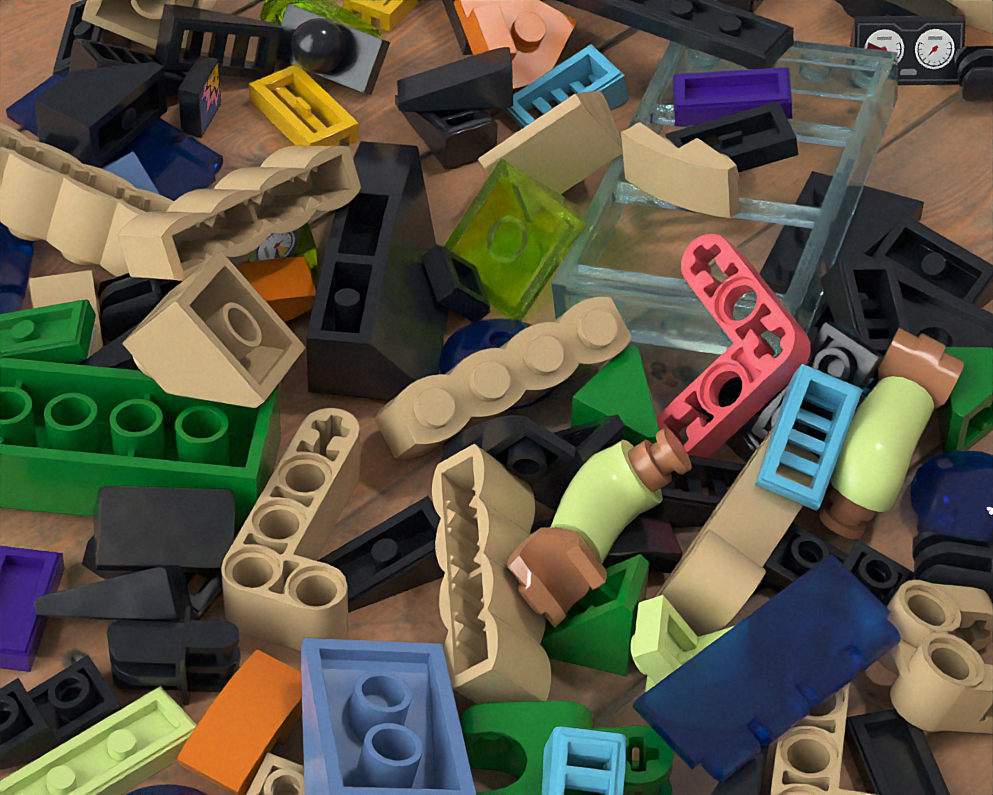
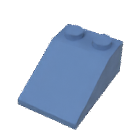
[301,638,476,795]

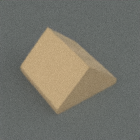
[478,90,623,215]

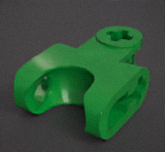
[459,700,674,795]

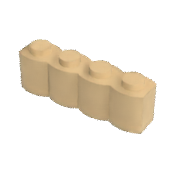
[0,123,174,277]
[117,146,361,281]
[374,297,632,460]
[432,444,551,704]

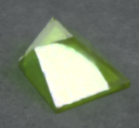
[444,158,587,324]

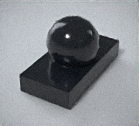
[277,4,391,95]

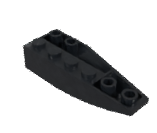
[306,141,448,400]

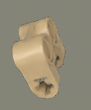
[867,580,993,734]

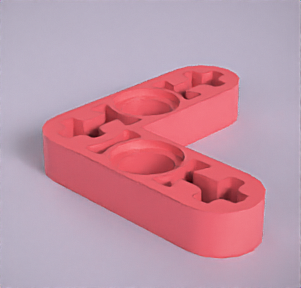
[656,233,811,459]

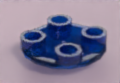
[909,450,993,541]

